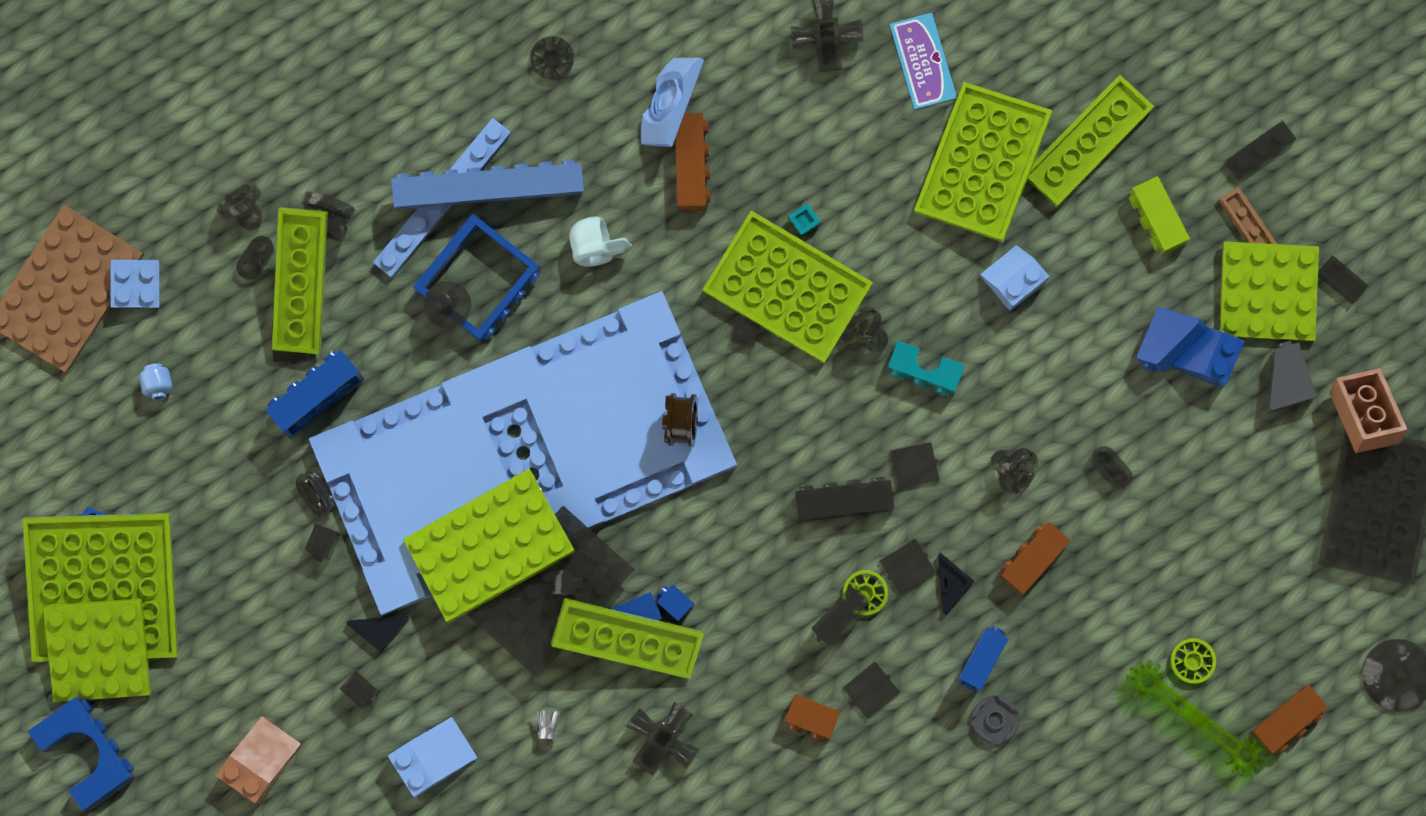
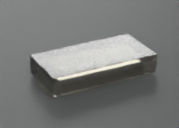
[1318,255,1368,304]

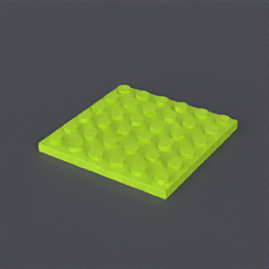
[23,513,178,662]

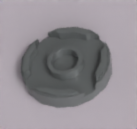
[971,696,1020,744]

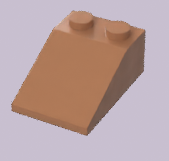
[215,716,301,804]

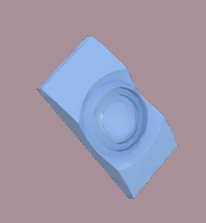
[641,57,704,147]

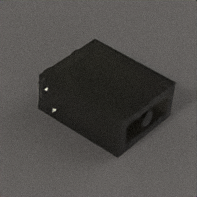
[811,585,871,645]

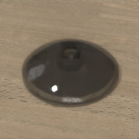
[1361,639,1426,712]

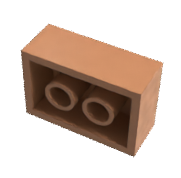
[1329,368,1408,453]

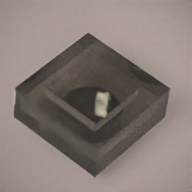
[731,318,760,348]

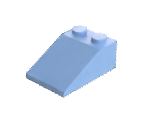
[388,717,478,798]

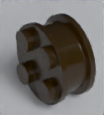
[662,393,698,447]

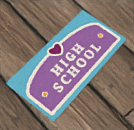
[889,13,957,109]

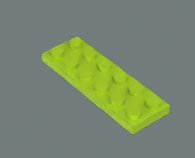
[1027,75,1154,208]
[272,207,328,354]
[551,598,704,679]

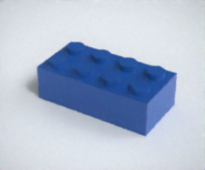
[265,350,364,439]

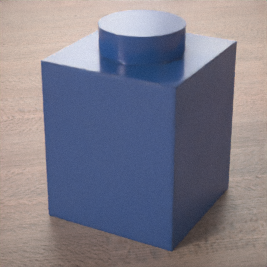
[657,584,695,623]

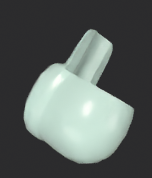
[569,216,632,267]

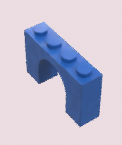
[28,697,135,811]

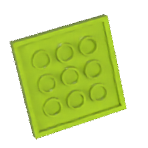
[1219,241,1319,342]
[43,599,152,702]

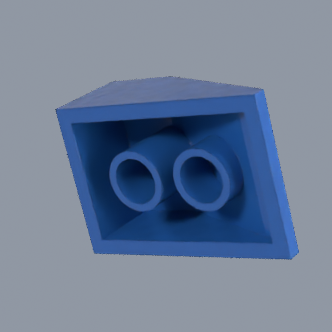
[1171,327,1244,389]

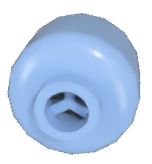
[139,363,173,401]

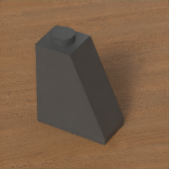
[1266,341,1317,414]

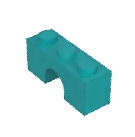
[887,340,965,396]

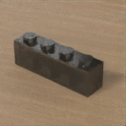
[795,477,894,522]

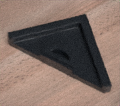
[938,552,974,615]
[346,615,410,652]

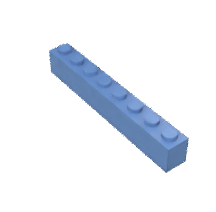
[391,160,584,210]

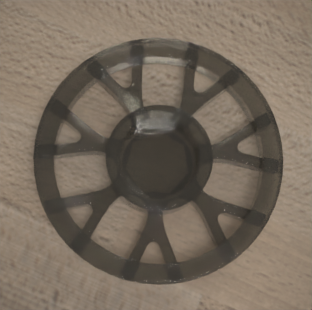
[530,36,574,80]

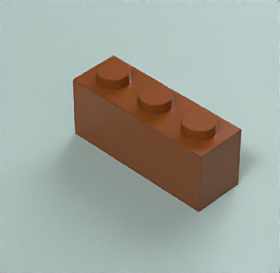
[999,522,1071,596]
[1250,685,1328,755]

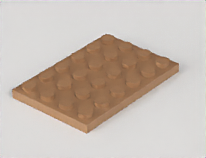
[0,205,145,374]

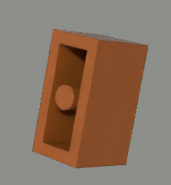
[784,694,840,742]

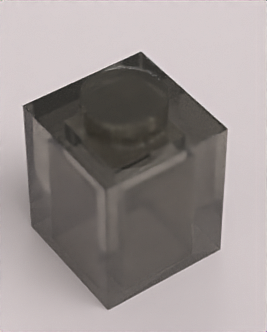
[305,523,341,563]
[340,671,380,709]

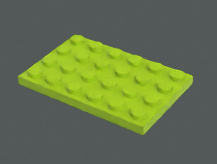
[914,82,1053,243]
[702,211,873,364]
[403,468,575,624]

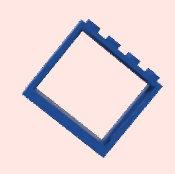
[413,214,541,343]

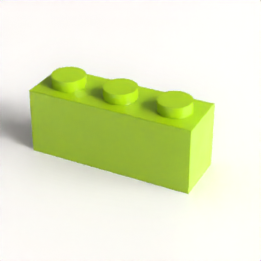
[1129,176,1190,255]

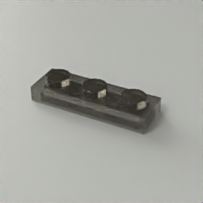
[1225,120,1296,181]

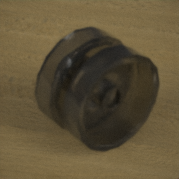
[301,192,355,242]

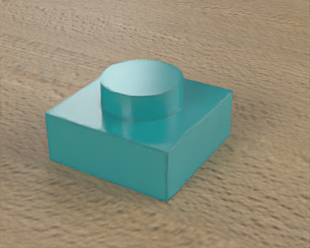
[788,203,821,237]

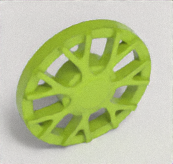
[843,570,888,615]
[1170,638,1216,684]

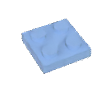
[110,260,159,308]

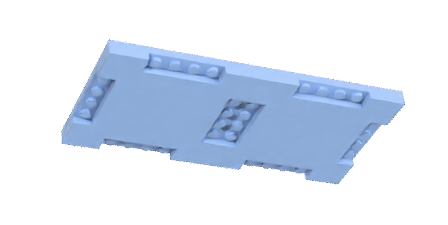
[309,291,737,616]

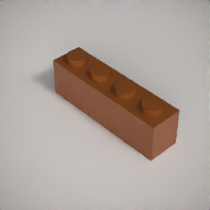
[675,113,711,211]

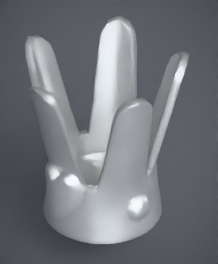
[535,710,561,746]

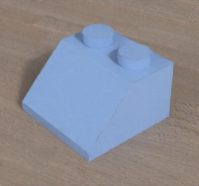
[980,245,1049,311]

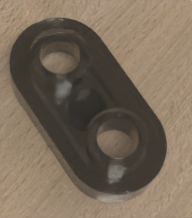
[236,236,275,280]
[1091,446,1132,489]
[296,471,335,516]

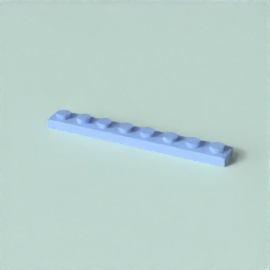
[373,118,511,278]

